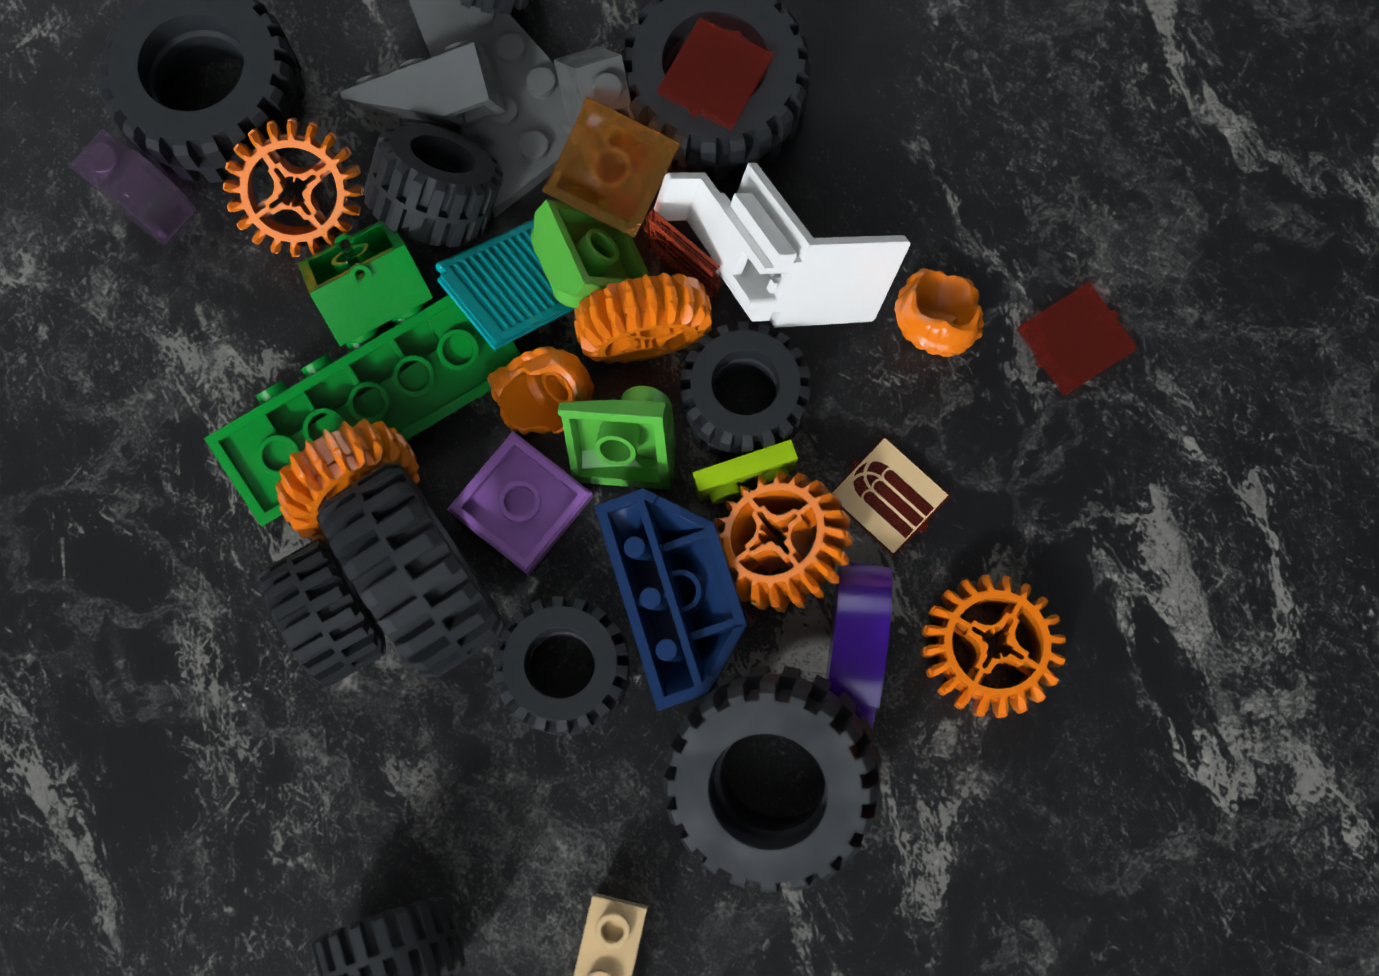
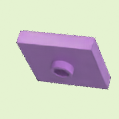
[447,431,594,576]

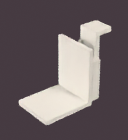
[653,163,911,328]

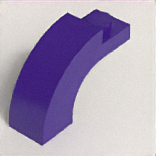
[825,562,892,729]

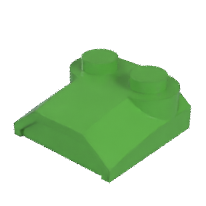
[531,199,650,309]
[557,386,676,490]

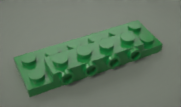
[204,295,521,527]

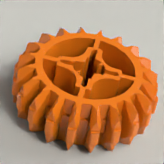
[223,118,364,257]
[574,272,712,364]
[275,419,420,541]
[715,470,854,613]
[921,574,1066,718]

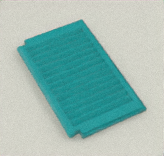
[435,219,574,350]

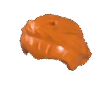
[894,269,985,357]
[487,346,594,435]

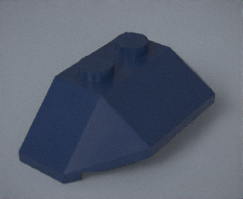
[594,488,749,711]

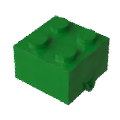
[298,221,433,346]

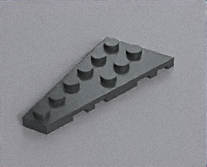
[408,0,581,218]

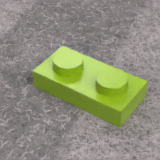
[692,439,798,504]

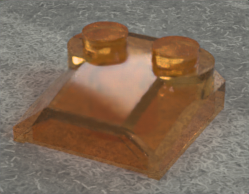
[542,97,680,238]

